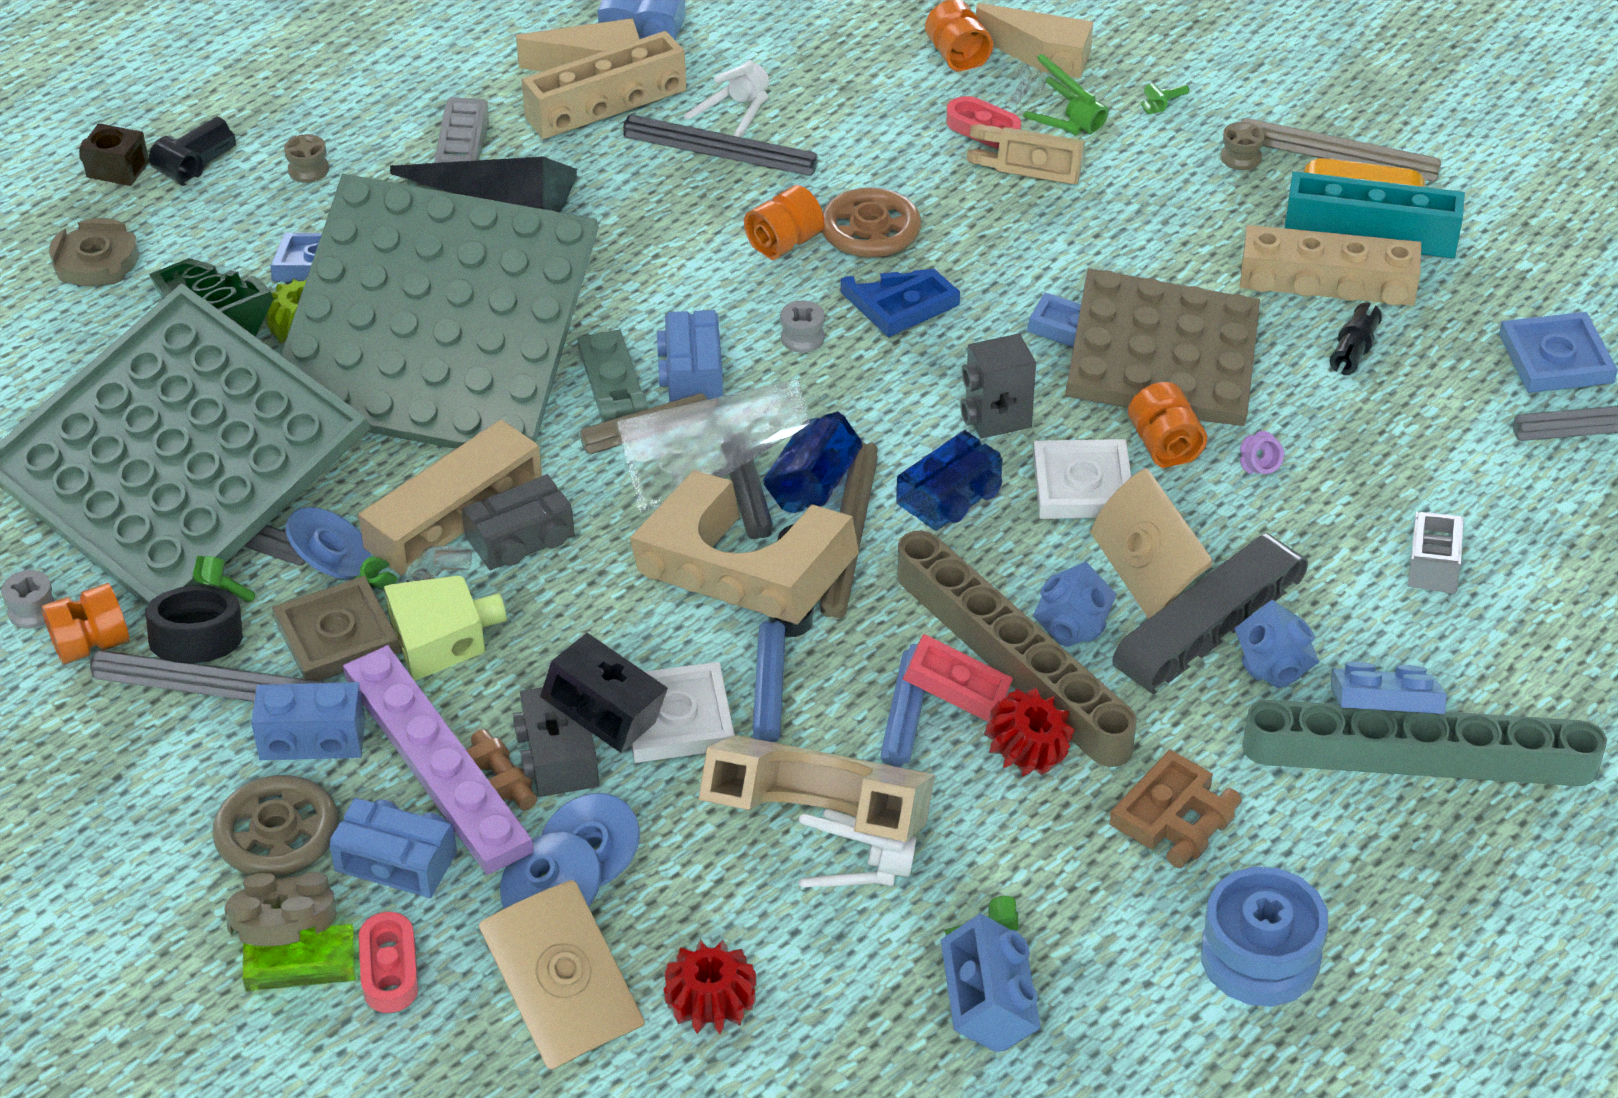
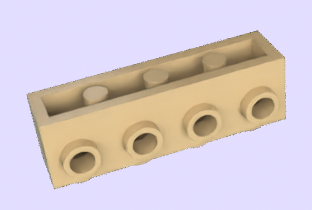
[521,31,687,139]
[1240,225,1421,306]
[358,419,542,576]

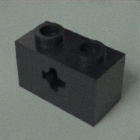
[540,632,668,753]

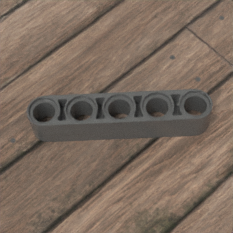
[1112,533,1308,694]

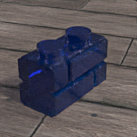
[763,411,863,513]
[896,430,1003,531]

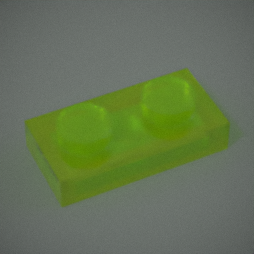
[242,924,356,992]

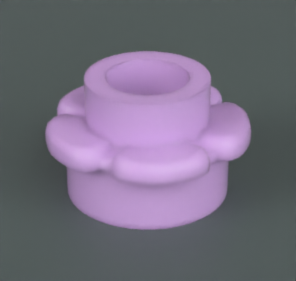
[1240,431,1284,474]

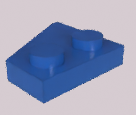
[840,269,960,338]

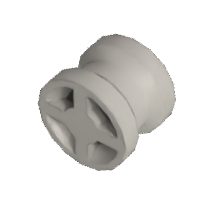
[780,300,825,353]
[1,570,55,629]

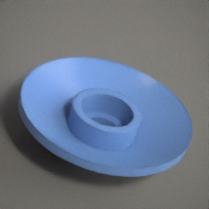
[286,507,373,580]
[541,793,640,887]
[500,832,602,909]

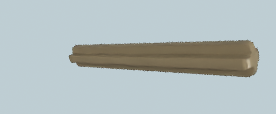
[1241,118,1441,182]
[820,441,878,618]

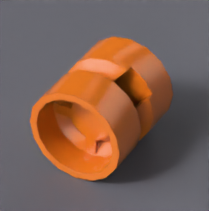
[925,0,993,72]
[744,185,824,261]
[1128,382,1208,468]
[41,582,130,665]

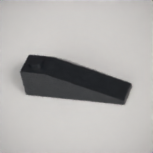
[390,156,577,212]

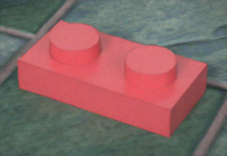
[903,634,1013,722]

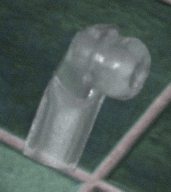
[406,546,472,582]

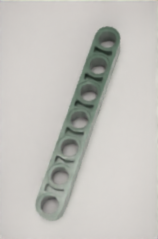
[1242,700,1607,786]

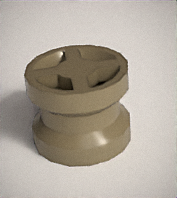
[1221,122,1264,170]
[284,134,329,183]

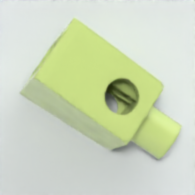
[384,575,507,680]

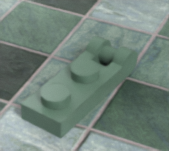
[577,329,648,422]

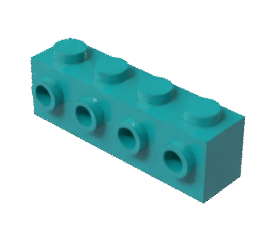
[1284,171,1465,259]

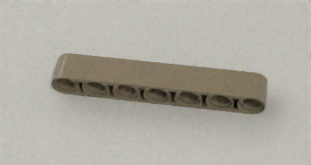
[897,530,1137,767]

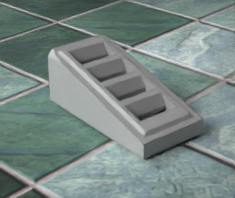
[434,97,490,163]
[1408,511,1464,594]

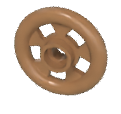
[822,187,921,258]

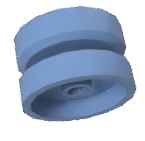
[1201,866,1328,1007]

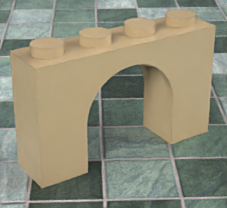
[630,470,859,625]
[698,735,935,842]

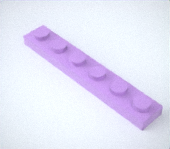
[343,645,534,875]

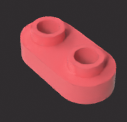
[946,96,1021,148]
[359,912,418,1013]

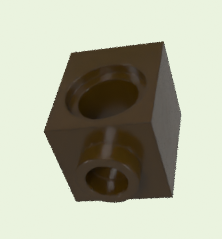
[79,123,149,186]

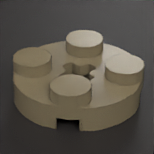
[49,218,139,286]
[225,872,336,946]

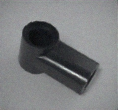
[149,116,236,186]

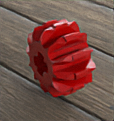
[984,687,1075,777]
[663,939,757,1034]

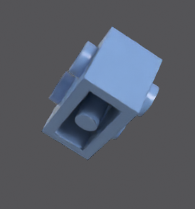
[251,682,366,760]
[941,913,1041,1052]

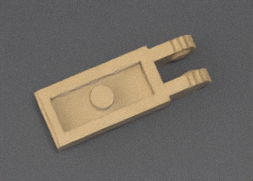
[967,124,1085,184]

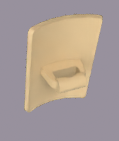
[1090,468,1213,619]
[479,880,645,1070]

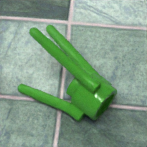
[1023,54,1109,136]

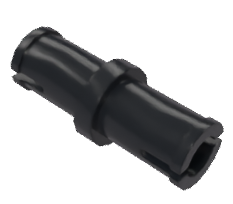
[1329,302,1383,375]

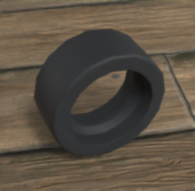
[145,585,243,664]

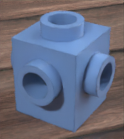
[1033,561,1117,647]
[1234,600,1319,688]

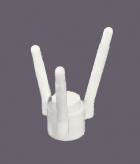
[684,60,769,137]
[798,809,916,887]

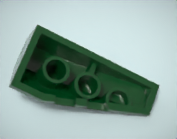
[149,258,273,337]

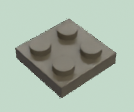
[272,575,401,681]

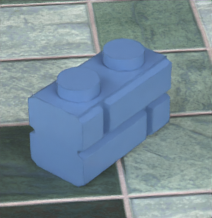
[657,310,723,402]
[329,798,457,898]

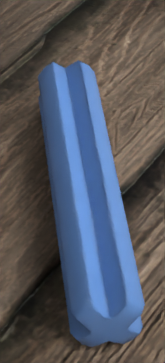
[753,621,785,742]
[881,644,925,768]

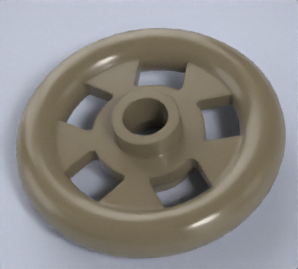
[213,775,339,877]

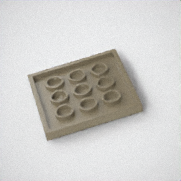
[1065,268,1260,426]

